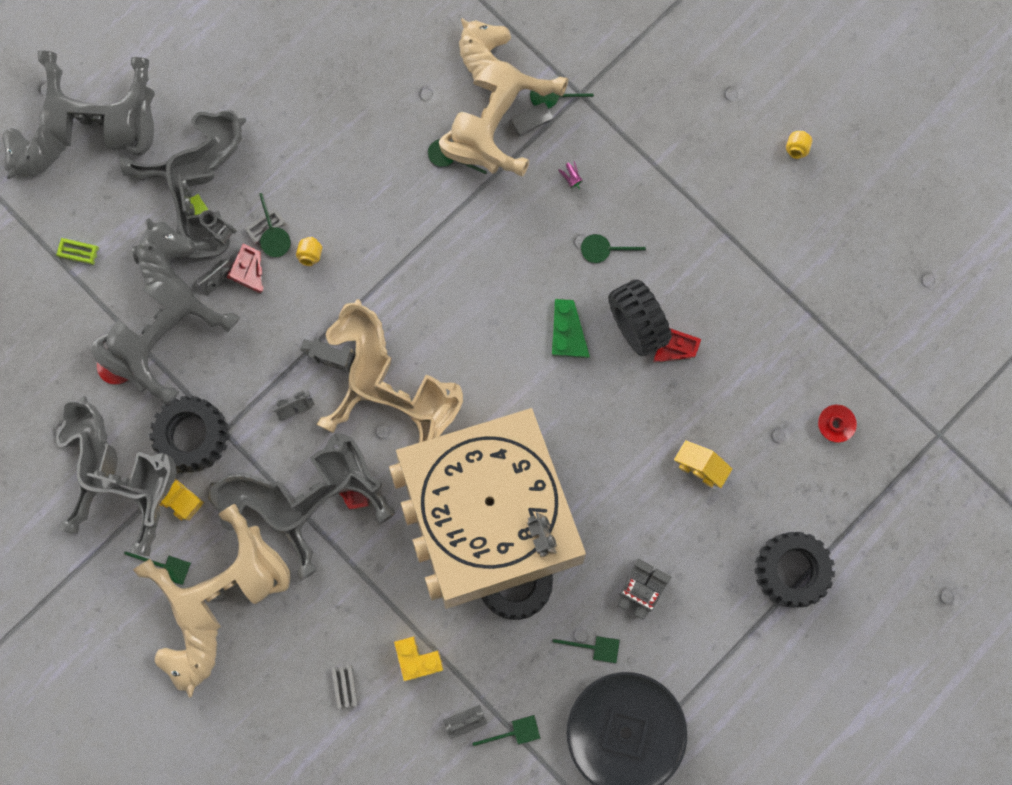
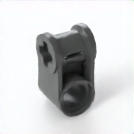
[199,210,237,246]

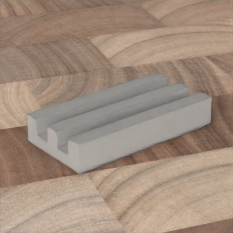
[245,208,286,245]
[332,665,358,709]

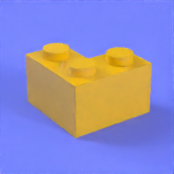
[674,440,733,488]
[160,478,205,521]
[394,636,444,681]

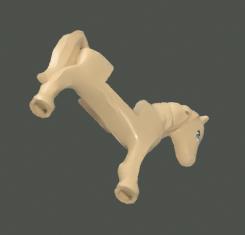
[439,18,569,177]
[316,299,463,443]
[133,504,291,698]

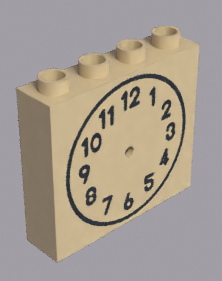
[389,408,586,609]

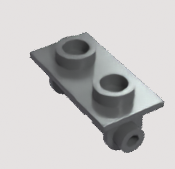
[197,259,232,295]
[274,391,315,420]
[527,512,557,557]
[443,705,487,739]

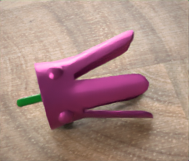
[558,161,583,189]

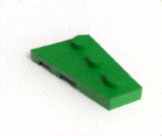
[552,299,590,358]

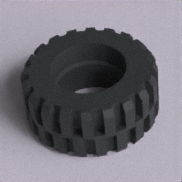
[608,279,672,356]
[149,396,229,472]
[755,532,835,608]
[481,574,553,620]

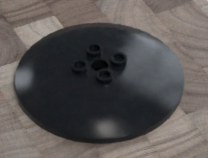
[566,672,687,785]

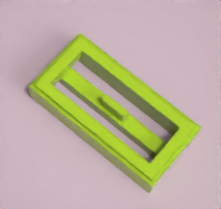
[56,238,99,265]

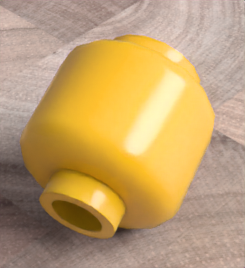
[786,131,813,159]
[296,237,323,266]

